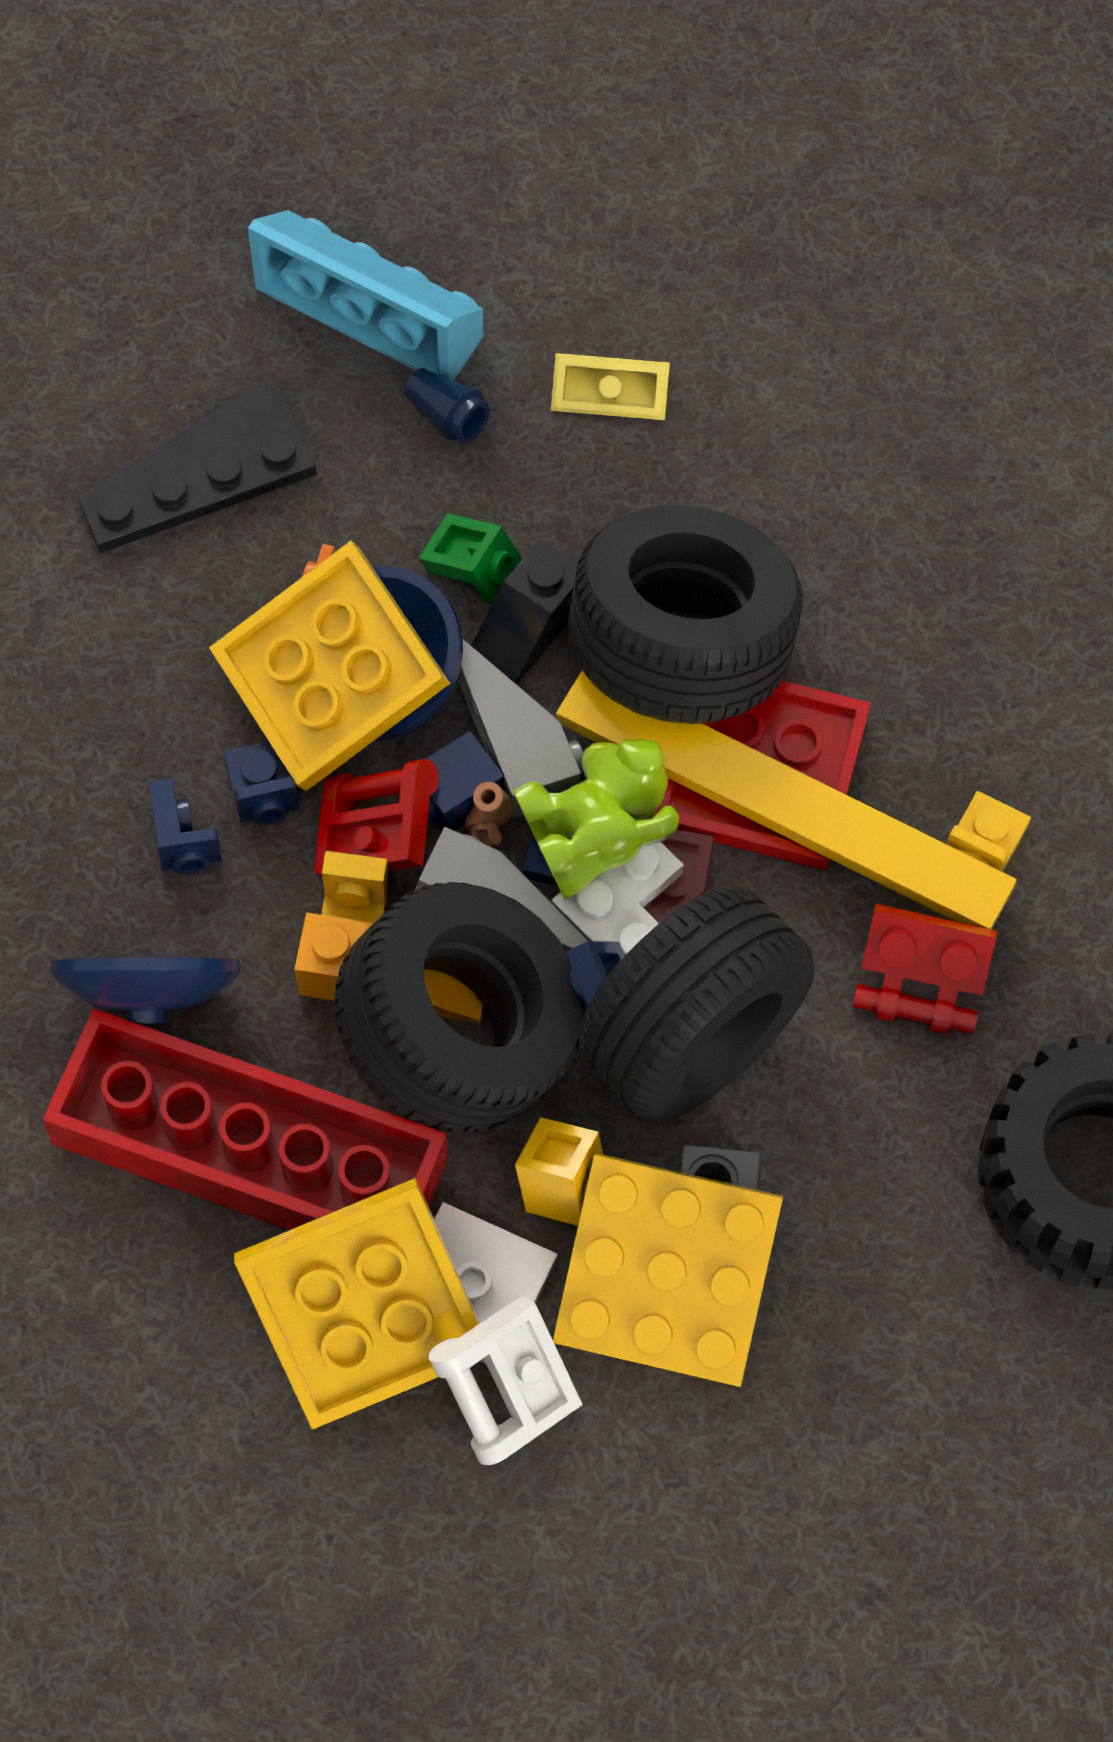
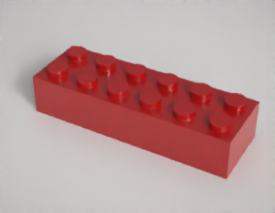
[43,1008,448,1230]

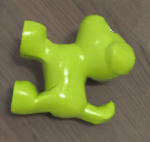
[513,739,680,900]

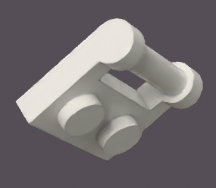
[428,1295,583,1465]

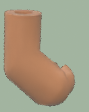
[465,782,514,848]

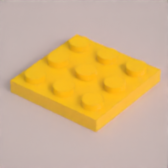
[209,541,451,791]
[553,1153,783,1387]
[234,1178,484,1430]

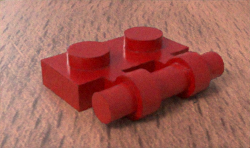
[852,904,997,1035]

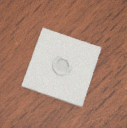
[434,1202,558,1364]

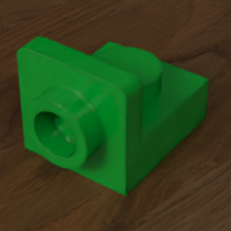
[418,513,522,604]

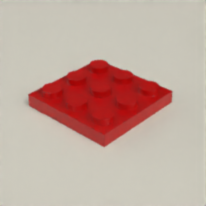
[652,681,871,871]

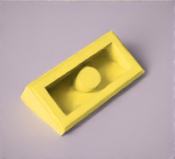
[551,353,670,420]

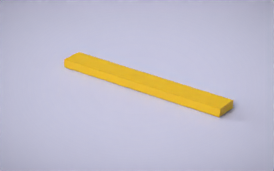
[556,670,1017,930]

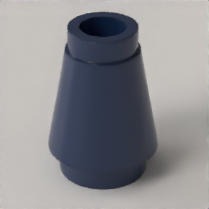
[404,368,490,443]

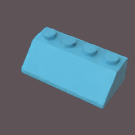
[248,210,484,381]

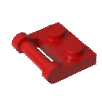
[314,759,439,877]

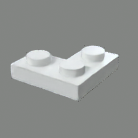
[552,842,684,955]

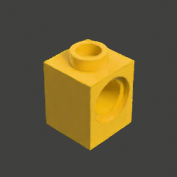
[515,1117,603,1226]

